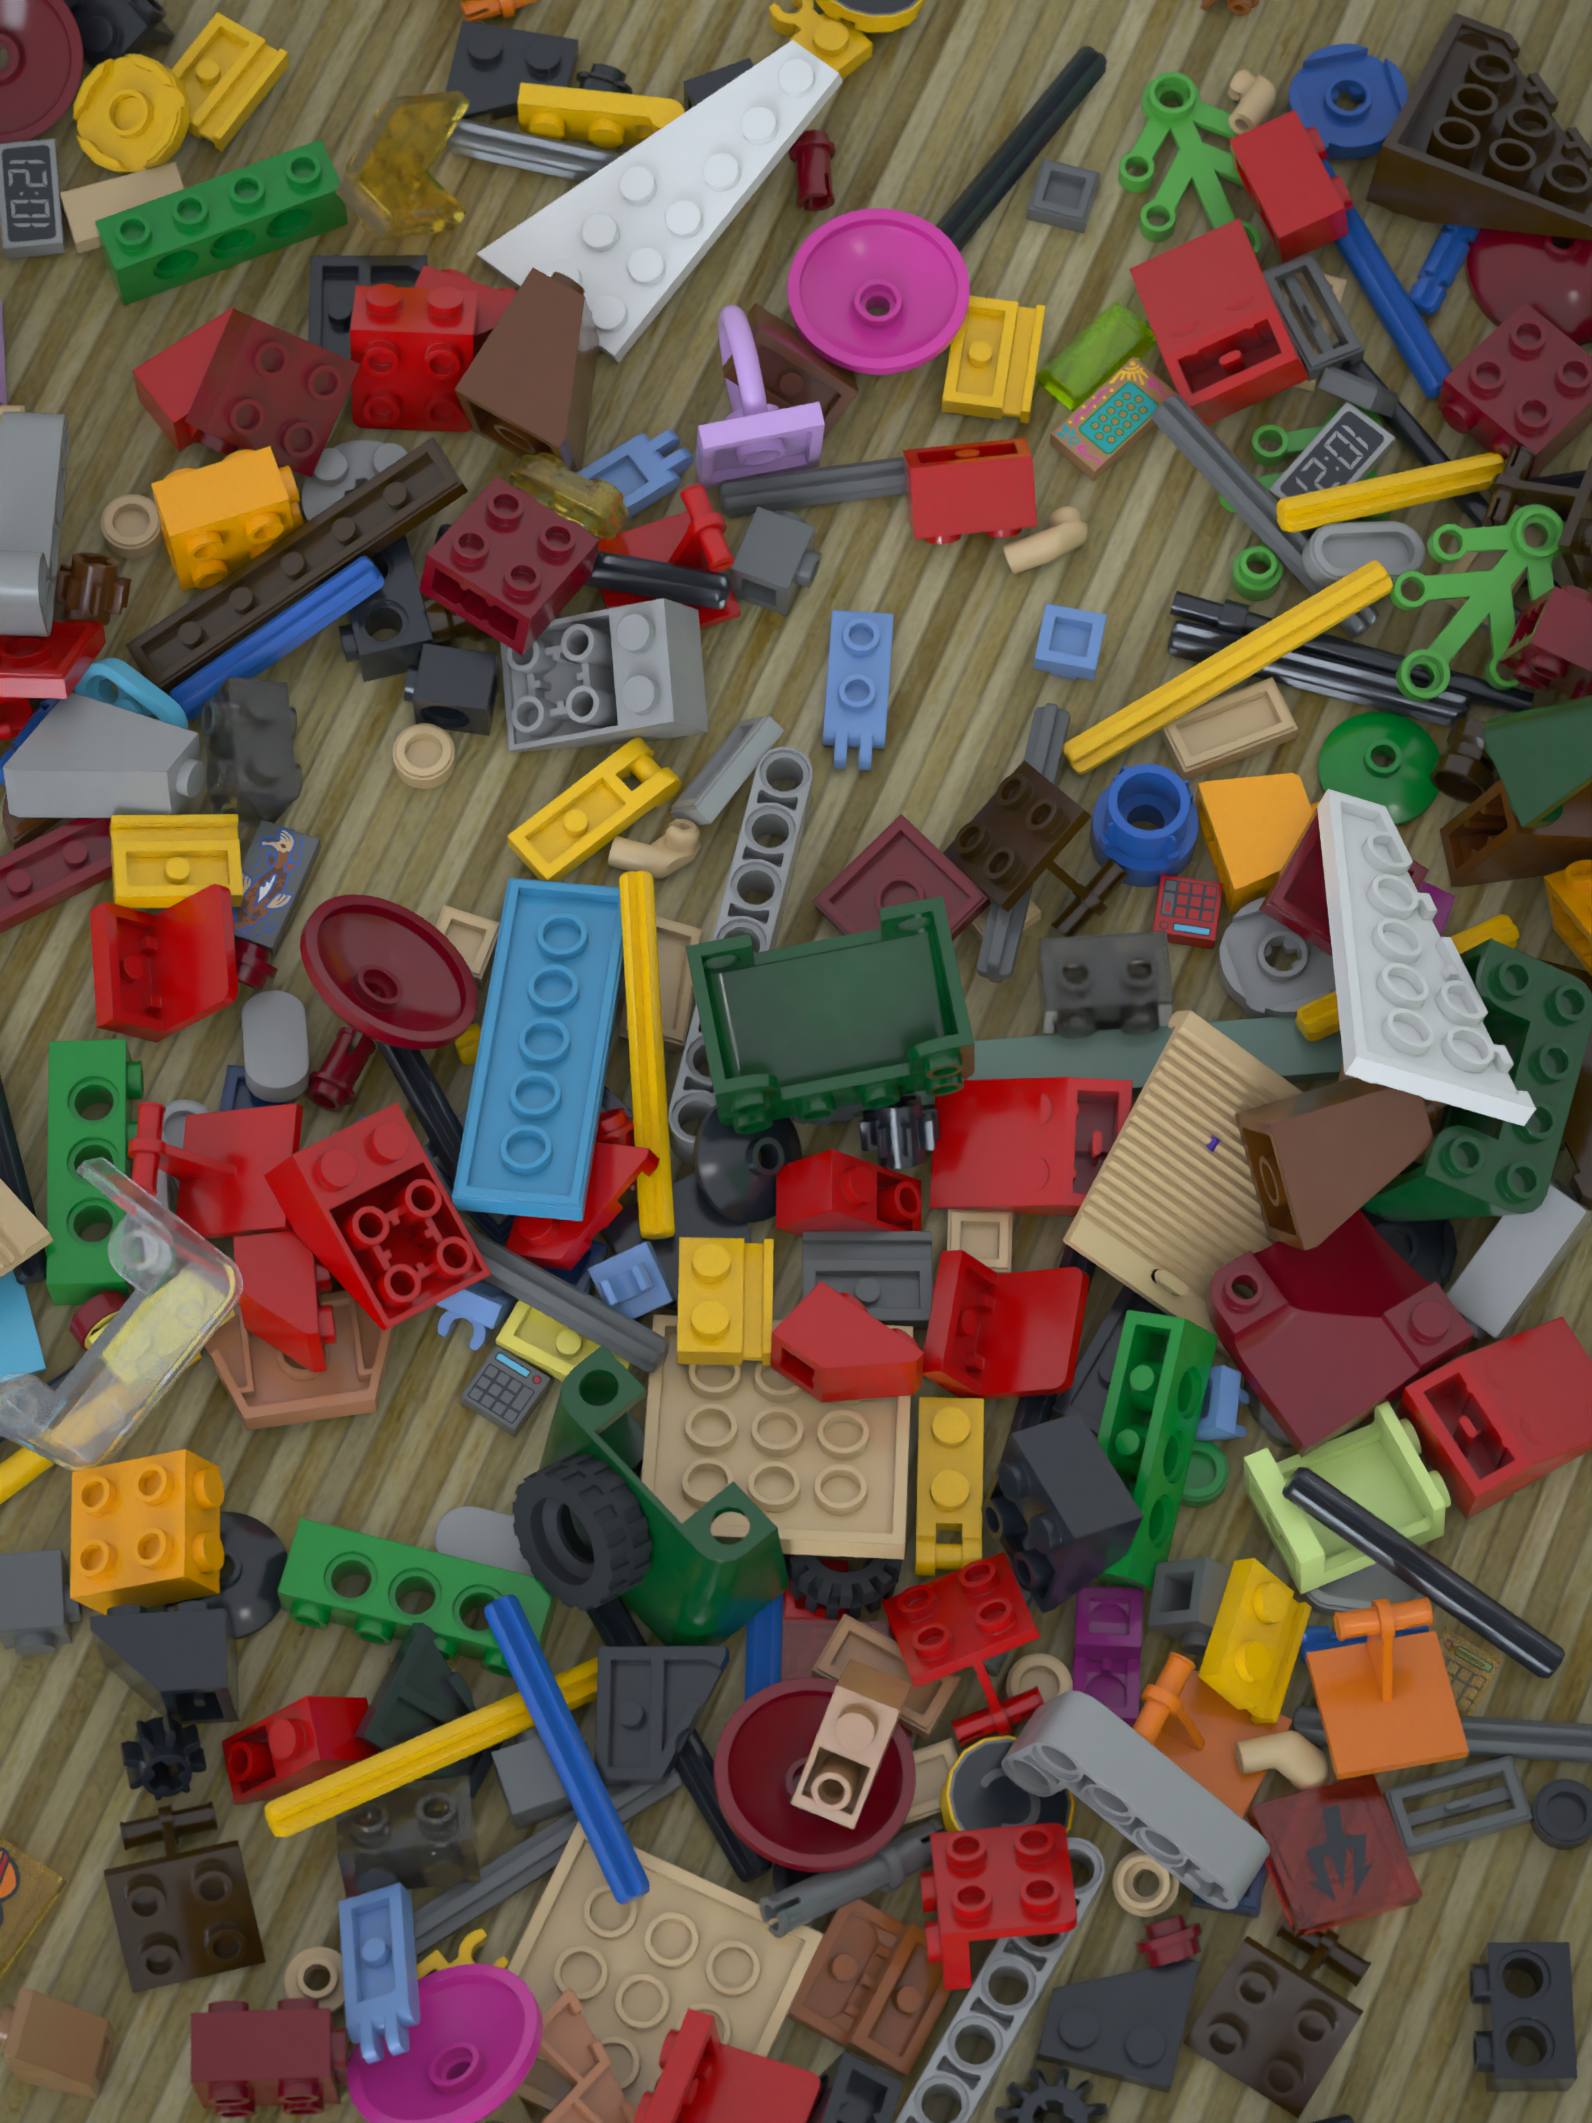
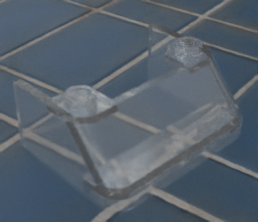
[0,1157,243,1472]

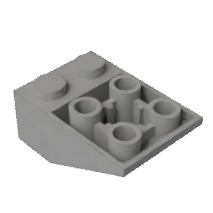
[500,598,708,752]

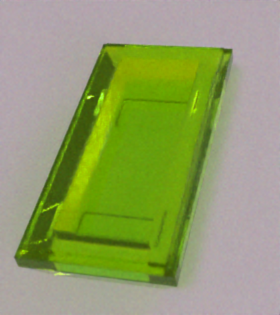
[1035,299,1157,412]

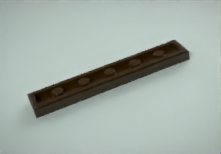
[126,437,469,695]

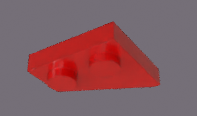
[506,1142,660,1271]

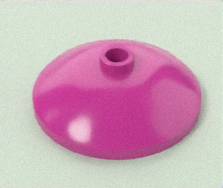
[787,208,970,375]
[347,1964,543,2123]

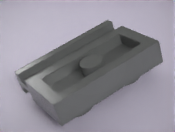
[802,1231,933,1329]

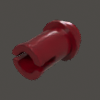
[788,130,836,211]
[307,1027,376,1112]

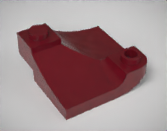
[1206,1209,1474,1458]

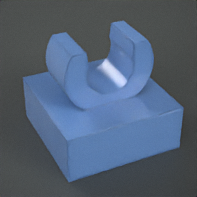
[1033,603,1107,680]
[588,1241,677,1320]
[436,1279,517,1351]
[1195,1365,1250,1441]

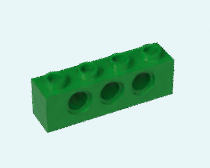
[95,139,348,306]
[46,1039,144,1306]
[1095,1310,1218,1591]
[277,1518,558,1678]

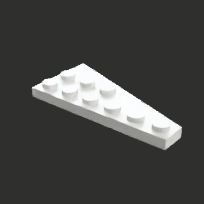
[477,40,843,363]
[1317,789,1536,1126]

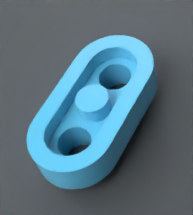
[75,658,188,730]

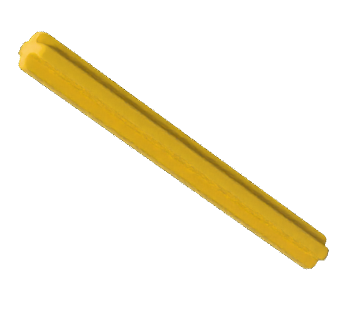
[1063,560,1393,775]
[619,871,675,1240]
[264,1657,598,1837]

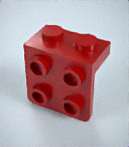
[350,284,478,432]
[90,884,238,1043]
[922,1250,1089,1400]
[920,1823,1077,1990]
[634,2008,821,2123]

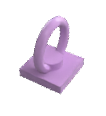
[695,305,825,489]

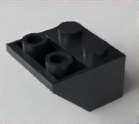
[981,1412,1144,1613]
[90,1601,239,1725]

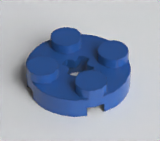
[1287,44,1408,160]

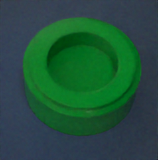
[1180,1440,1229,1508]

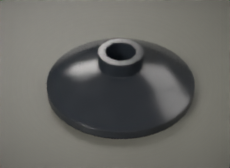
[693,1105,802,1223]
[164,1512,288,1640]

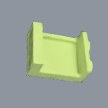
[1244,1401,1451,1594]

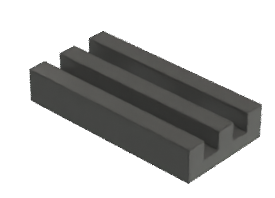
[1263,252,1365,382]
[1382,1755,1532,1859]

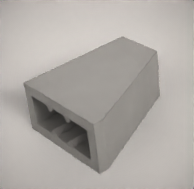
[3,692,206,818]
[1447,1176,1592,1341]

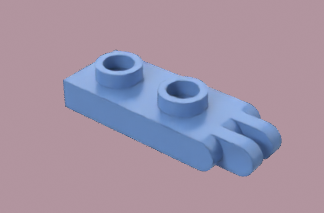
[535,430,694,538]
[823,610,894,771]
[338,1882,420,2064]

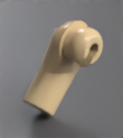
[1227,69,1276,135]
[1004,506,1088,574]
[608,819,701,879]
[1234,1731,1329,1790]

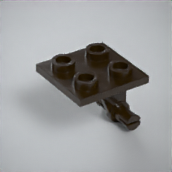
[1482,445,1592,594]
[943,760,1129,942]
[104,1801,266,1993]
[1183,1911,1372,2118]

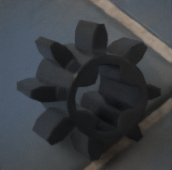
[859,1093,939,1169]
[120,1713,207,1800]

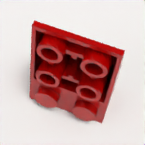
[1129,218,1310,426]
[929,1077,1133,1217]
[264,1102,491,1332]
[1396,1317,1592,1520]

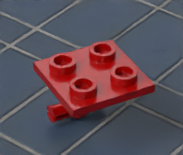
[597,484,741,630]
[128,1102,303,1241]
[881,1552,1044,1747]

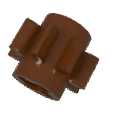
[55,552,131,626]

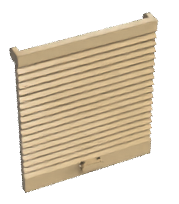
[1063,1010,1303,1360]

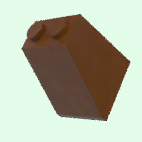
[455,268,600,482]
[1235,1077,1436,1251]

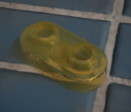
[509,452,629,539]

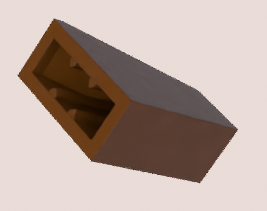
[1440,779,1592,887]

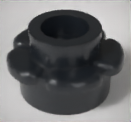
[576,63,633,94]

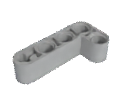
[0,411,69,637]
[1001,1691,1270,1909]

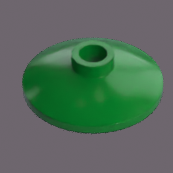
[1317,712,1440,827]

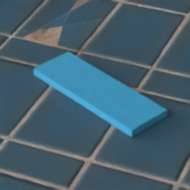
[452,878,624,1221]

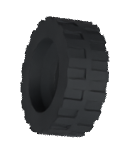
[512,1453,652,1610]

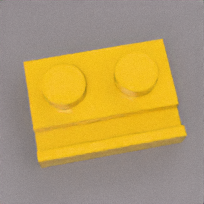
[171,12,290,151]
[941,295,1046,423]
[110,814,243,908]
[677,1237,774,1366]
[1198,1558,1312,1725]

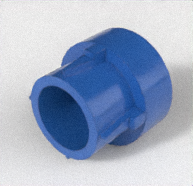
[1090,764,1199,887]

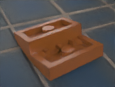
[788,1899,953,2077]

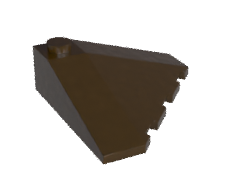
[1366,13,1592,240]

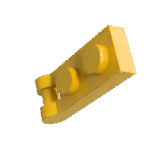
[517,83,685,148]
[507,737,682,882]
[915,1397,984,1576]

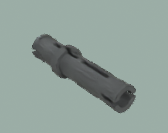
[759,1819,943,1938]

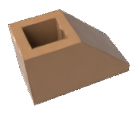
[791,1659,913,1830]
[0,1987,116,2100]

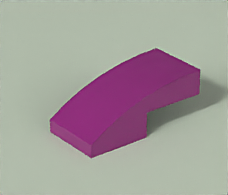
[1072,1586,1143,1728]

